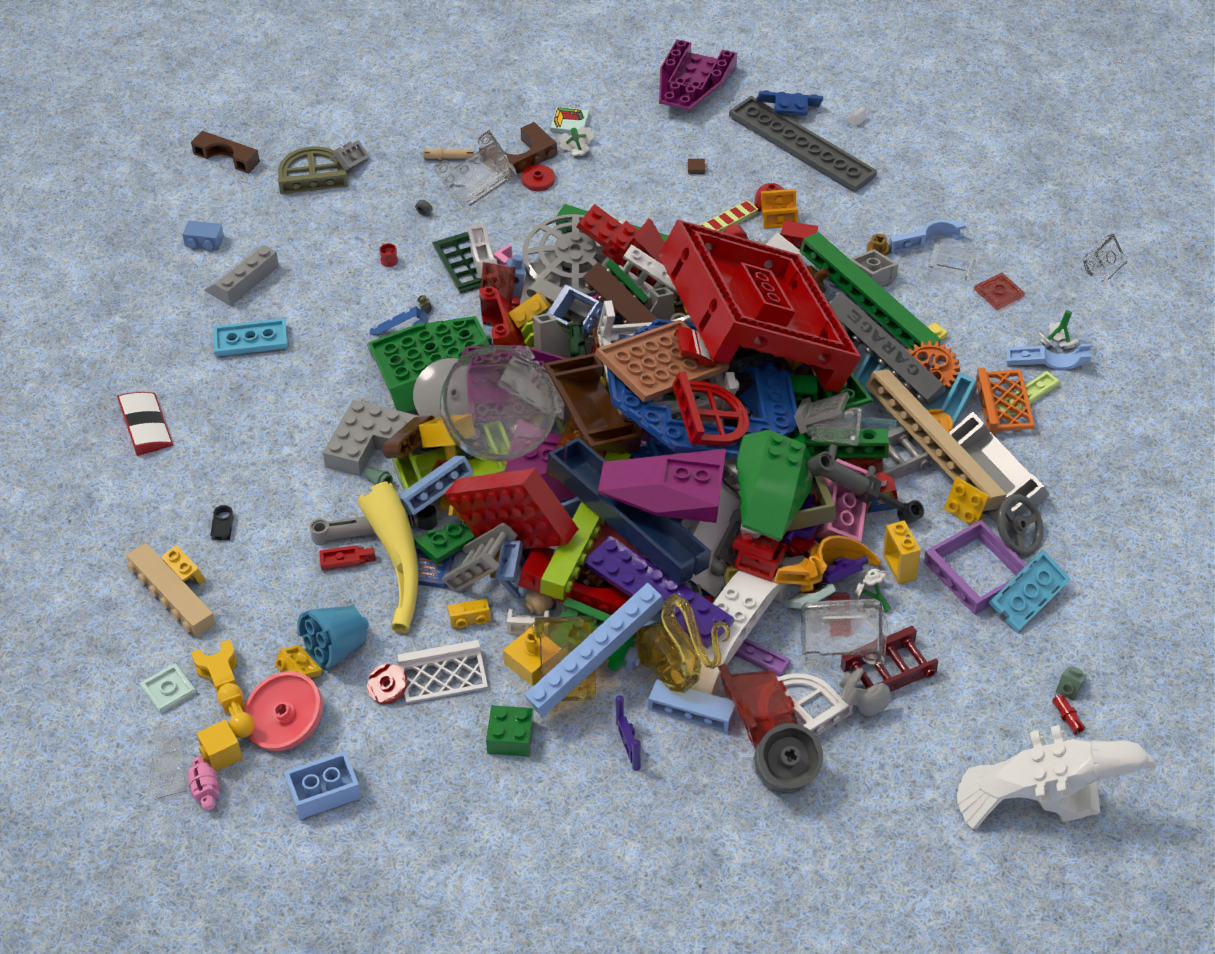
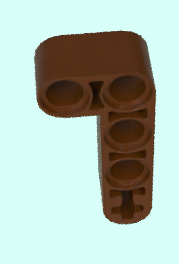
[383,415,442,459]

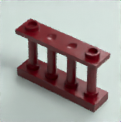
[840,625,939,692]

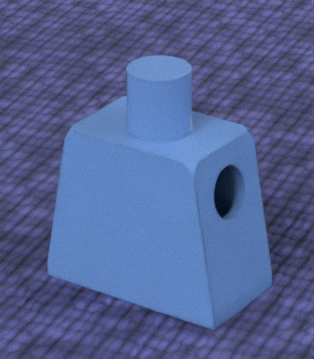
[503,254,525,299]

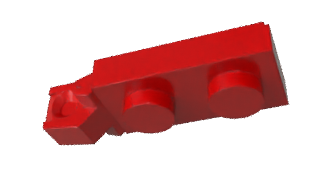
[319,545,376,571]

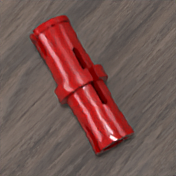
[1052,694,1085,735]

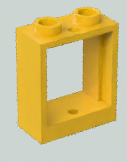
[882,520,921,584]

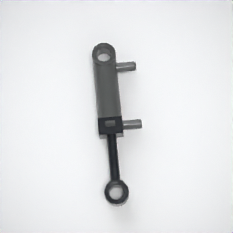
[807,445,924,524]

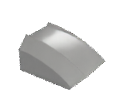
[850,249,899,287]

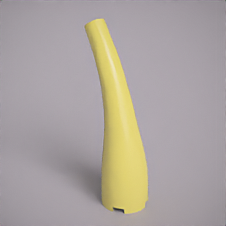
[357,481,418,633]

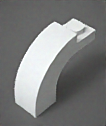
[467,223,500,279]

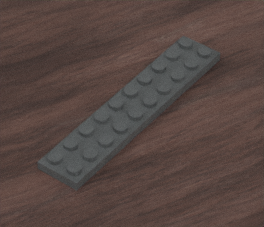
[729,96,877,192]

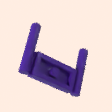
[616,695,641,771]

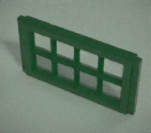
[432,232,499,293]

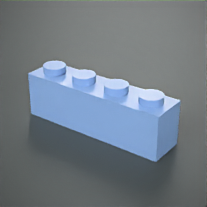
[399,456,474,515]
[648,679,736,733]

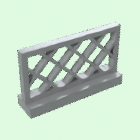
[794,391,850,434]

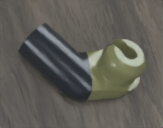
[416,295,432,318]

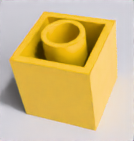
[196,719,243,772]

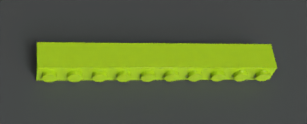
[540,452,631,600]

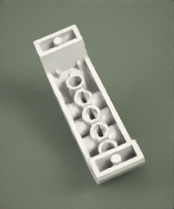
[674,570,790,695]

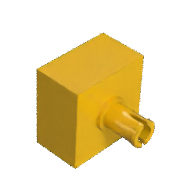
[419,414,475,462]
[503,626,562,687]

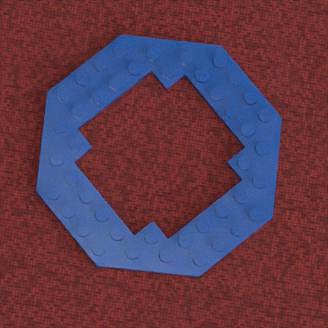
[607,319,798,460]

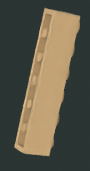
[126,543,216,637]

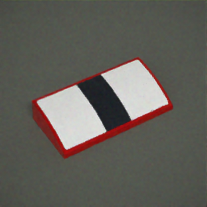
[117,392,174,456]

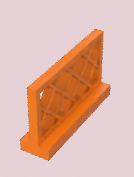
[976,368,1035,435]

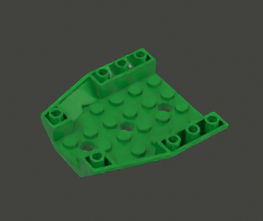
[367,316,490,413]

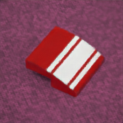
[675,326,716,367]

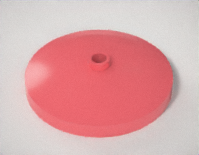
[243,671,323,752]

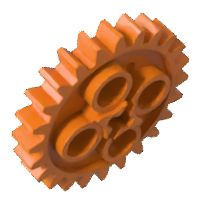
[903,341,960,395]

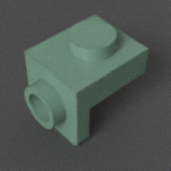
[1056,667,1087,700]

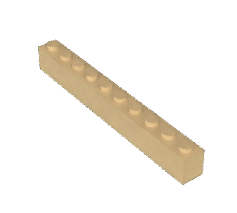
[865,369,1007,511]

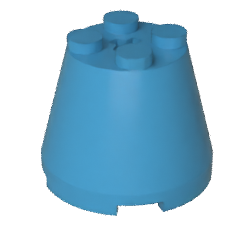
[297,604,369,669]

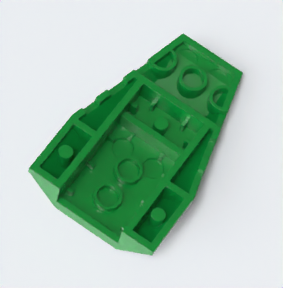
[736,430,813,542]

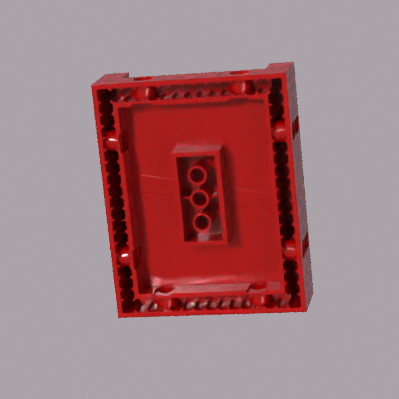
[658,219,861,392]

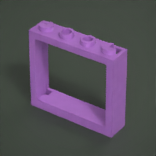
[924,520,1029,615]

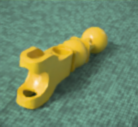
[191,639,255,738]

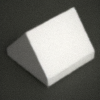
[845,107,866,126]

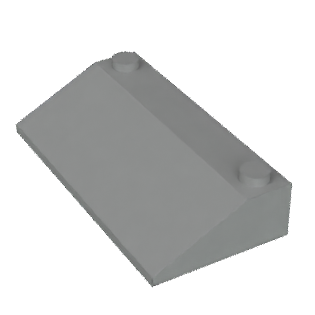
[949,412,1050,522]

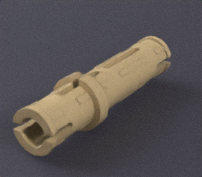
[423,147,474,161]

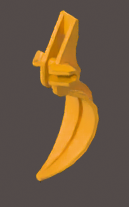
[773,535,881,592]

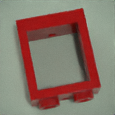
[734,537,788,582]

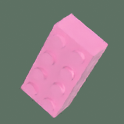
[815,459,867,543]

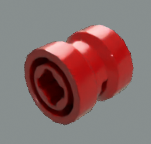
[379,243,398,267]

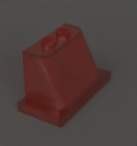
[718,663,798,750]

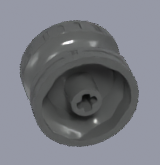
[753,723,823,793]

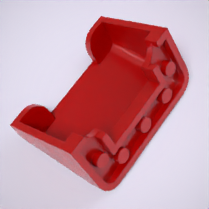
[479,287,526,346]

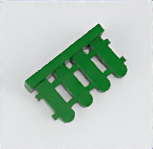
[551,597,643,672]

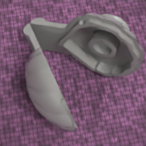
[839,668,891,717]

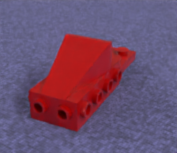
[576,204,668,288]

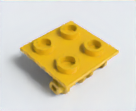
[943,477,989,525]

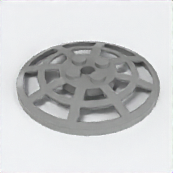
[522,214,610,296]

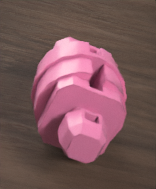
[188,756,220,811]

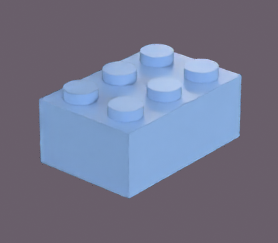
[284,751,361,820]

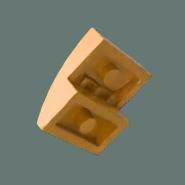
[761,189,798,229]

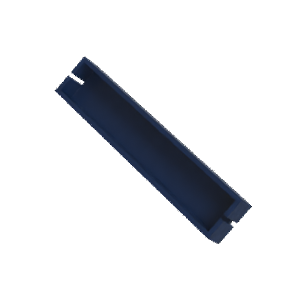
[547,437,712,586]

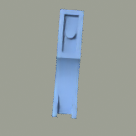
[889,220,966,254]
[1007,343,1091,370]

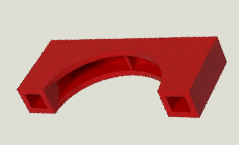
[518,547,631,615]

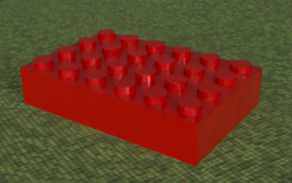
[444,468,579,551]

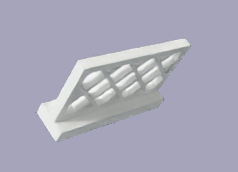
[397,640,488,704]

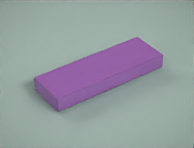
[734,638,791,677]

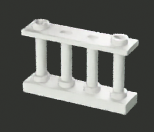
[619,244,678,303]

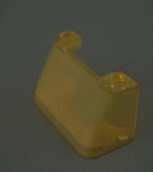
[532,616,596,701]

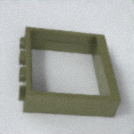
[786,475,837,532]

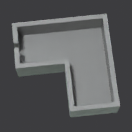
[323,400,419,476]

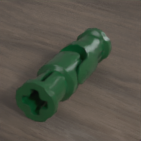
[567,322,586,358]

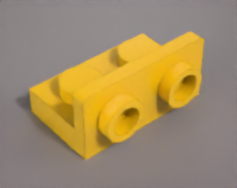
[161,545,205,584]
[447,598,491,628]
[275,644,323,679]

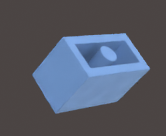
[182,220,224,250]

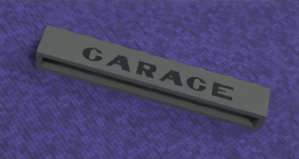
[829,292,946,406]

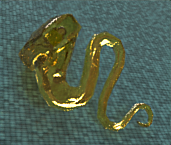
[636,593,730,693]

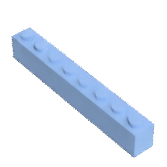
[524,583,665,718]

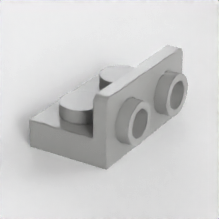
[329,140,370,171]

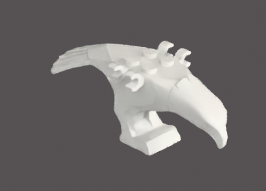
[957,725,1156,830]

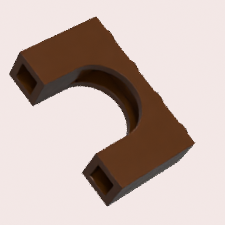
[479,122,557,181]

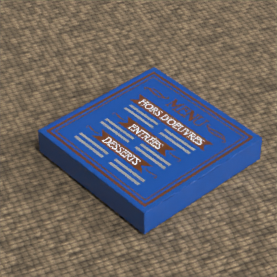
[416,548,454,588]

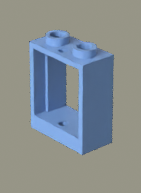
[547,284,603,339]

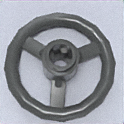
[997,494,1044,556]

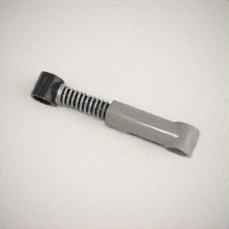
[310,504,438,545]

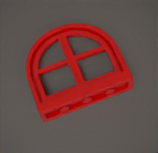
[672,372,749,446]

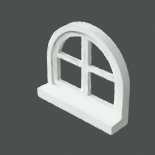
[757,673,853,736]

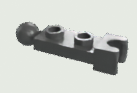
[710,509,742,577]

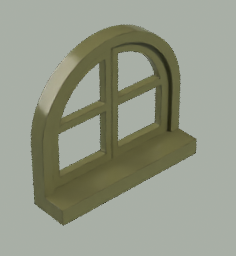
[278,146,348,194]

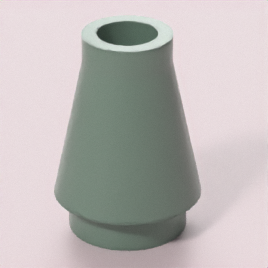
[364,467,393,485]

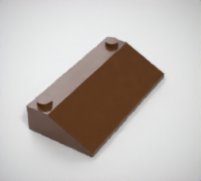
[544,353,643,454]

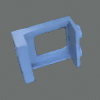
[495,541,531,598]

